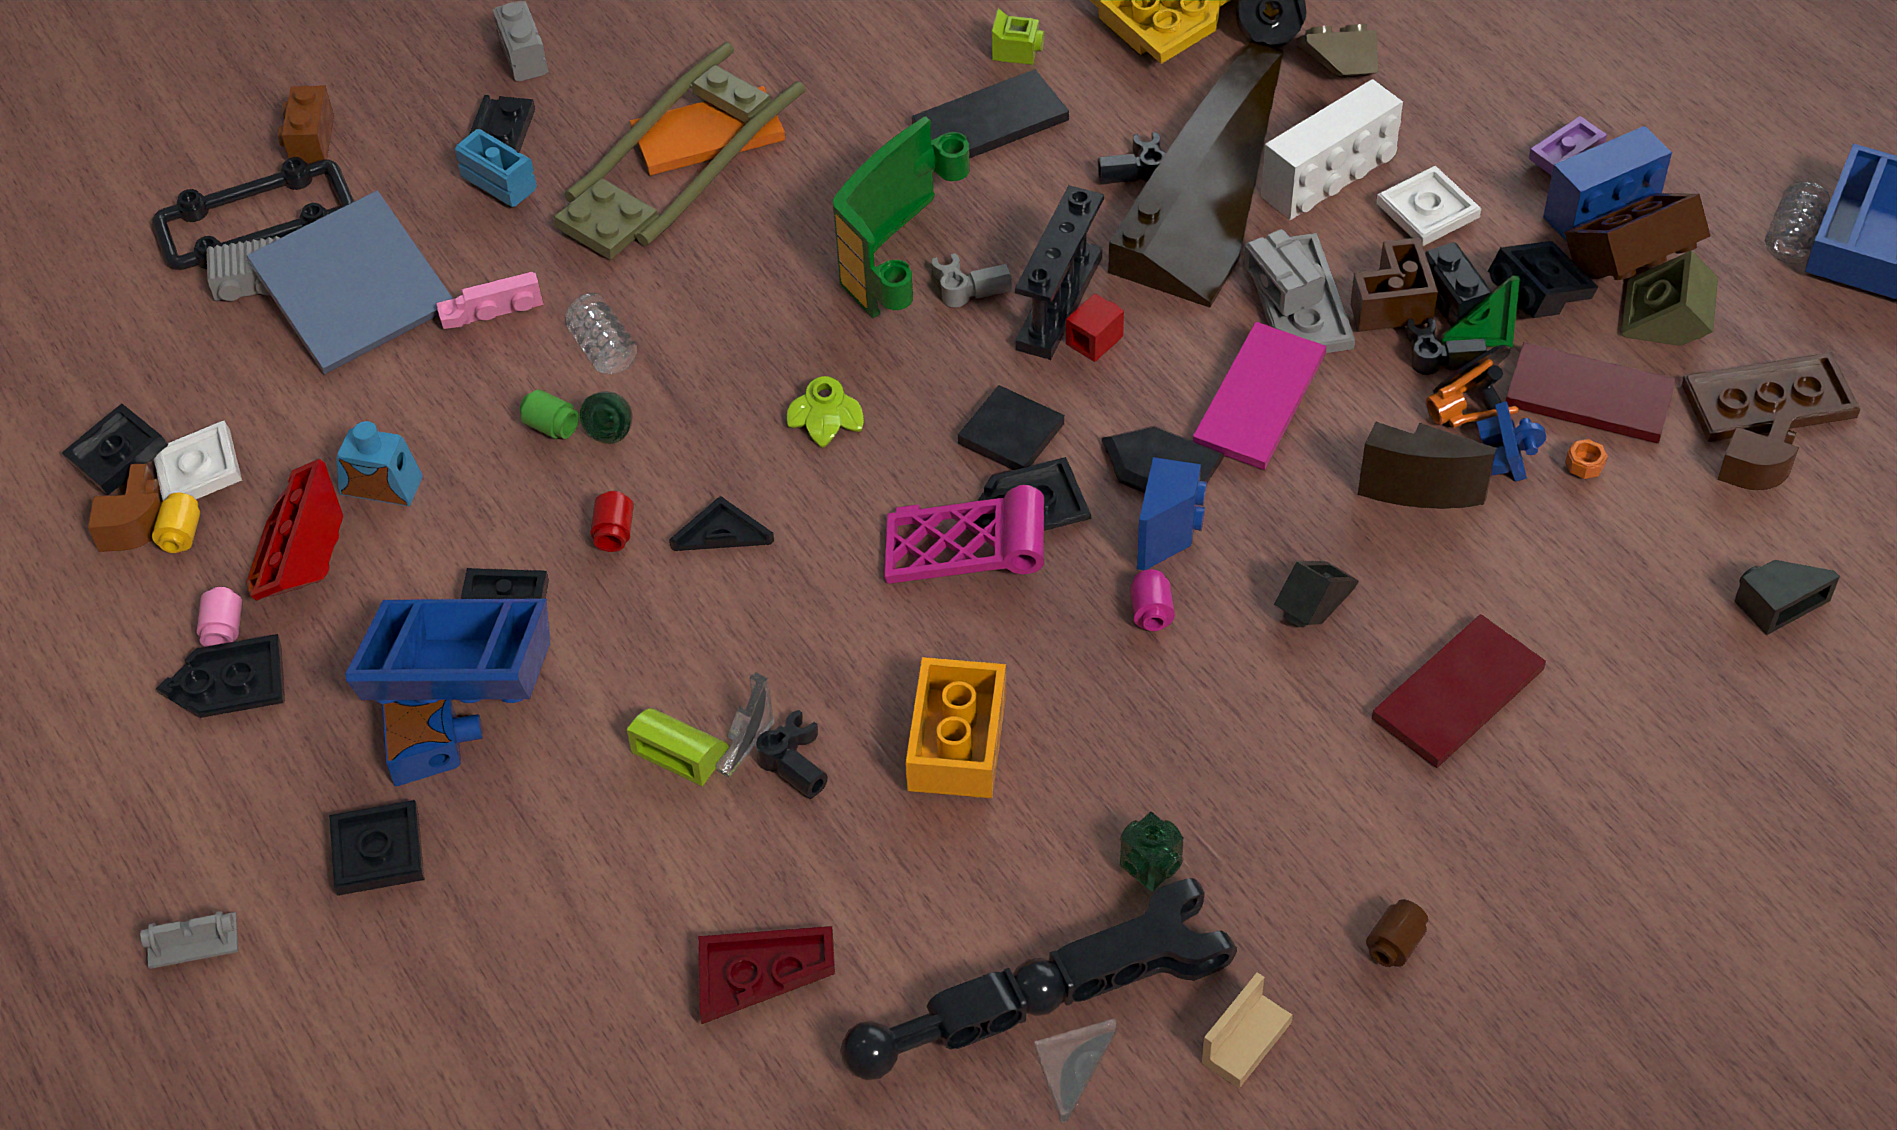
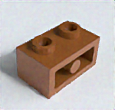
[278,85,334,164]

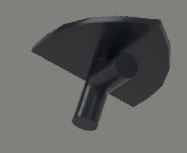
[1433,345,1510,410]

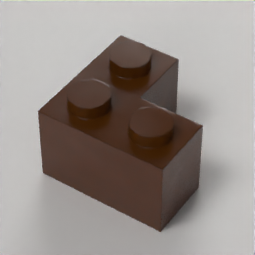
[1350,237,1438,332]

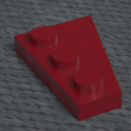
[698,926,835,1024]

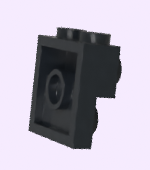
[1488,241,1598,318]

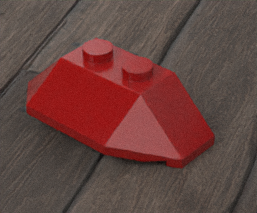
[246,459,344,601]

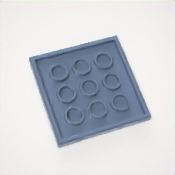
[247,190,453,374]

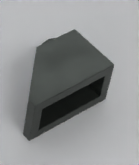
[1734,560,1840,635]
[1274,561,1359,628]

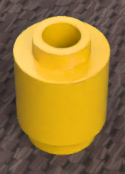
[152,492,200,553]

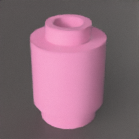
[197,587,242,647]

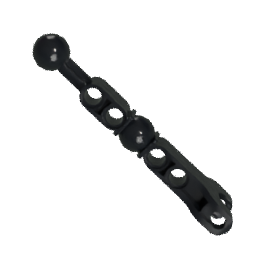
[840,878,1237,1080]

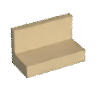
[1202,972,1293,1089]

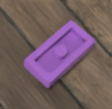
[1529,116,1607,176]

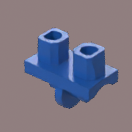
[1477,401,1546,482]

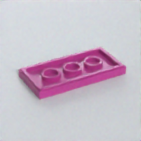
[1193,322,1326,470]

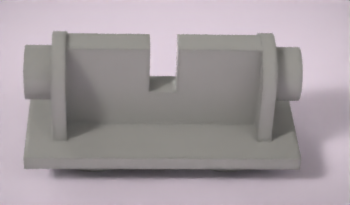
[140,911,238,969]

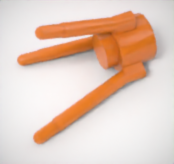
[1426,359,1519,428]

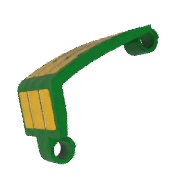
[833,116,970,318]

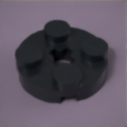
[1236,0,1307,48]

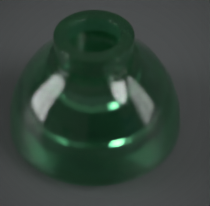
[580,391,633,444]

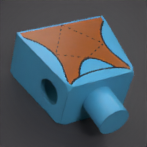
[336,421,423,507]

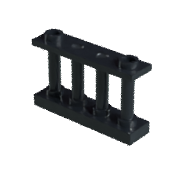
[1015,185,1104,360]

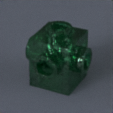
[1120,811,1184,892]

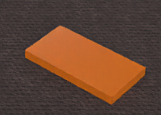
[630,86,785,176]

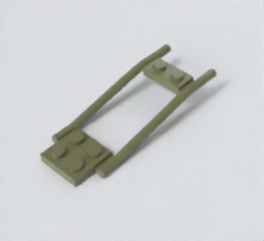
[554,42,805,260]

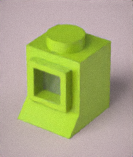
[992,8,1045,65]

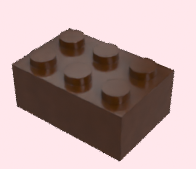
[1564,193,1711,280]

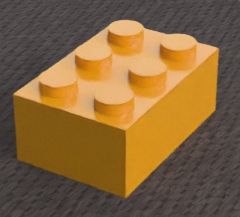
[906,657,1006,798]

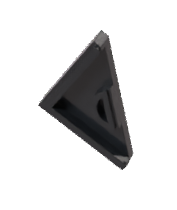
[669,496,774,551]

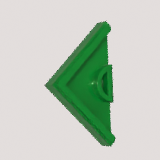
[1441,276,1520,348]

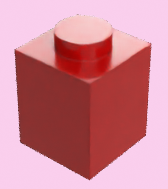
[1066,293,1124,362]

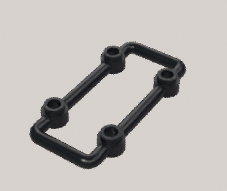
[152,157,354,270]

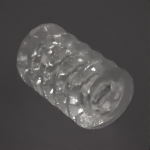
[1765,182,1831,264]
[565,293,638,374]

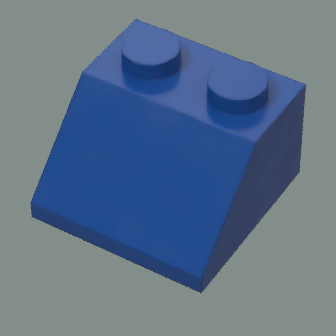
[1137,457,1207,571]

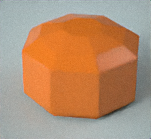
[1565,439,1608,479]

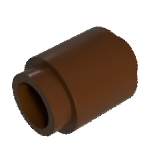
[1366,899,1428,967]

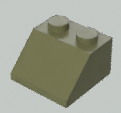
[1622,250,1718,346]

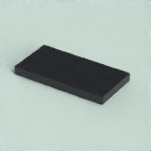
[912,69,1069,159]

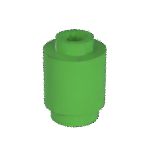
[520,389,579,439]

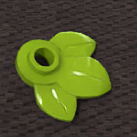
[787,376,864,448]

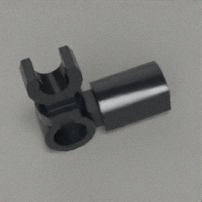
[1098,132,1165,184]
[1406,318,1487,375]
[756,710,828,799]

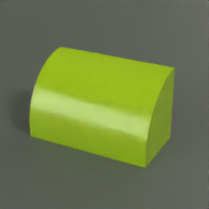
[627,708,730,787]

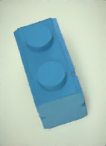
[455,129,537,207]

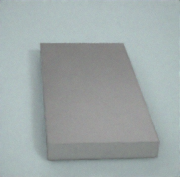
[1244,233,1355,353]

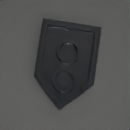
[1102,425,1224,493]
[974,457,1091,531]
[156,634,285,718]

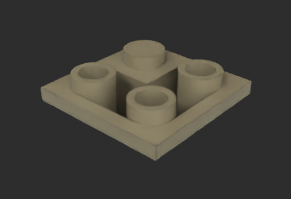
[1296,24,1378,77]

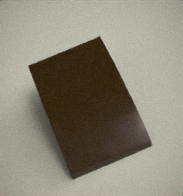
[1357,422,1497,509]

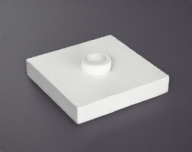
[1377,166,1481,246]
[154,421,242,501]

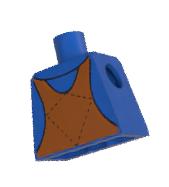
[382,700,483,786]

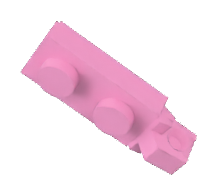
[436,272,543,329]

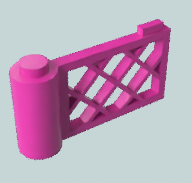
[884,485,1044,584]

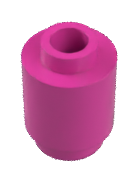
[1130,569,1175,631]

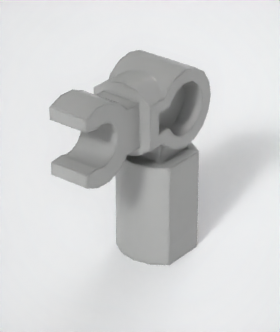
[932,253,1012,307]

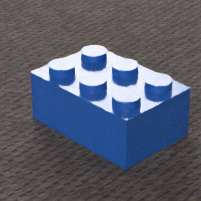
[1543,126,1672,242]

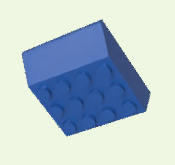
[1805,143,1897,299]
[345,599,550,704]

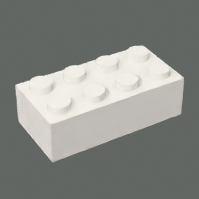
[1261,79,1403,220]

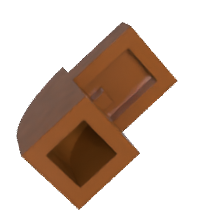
[88,464,161,552]

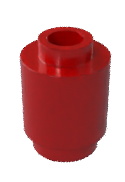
[590,491,634,552]

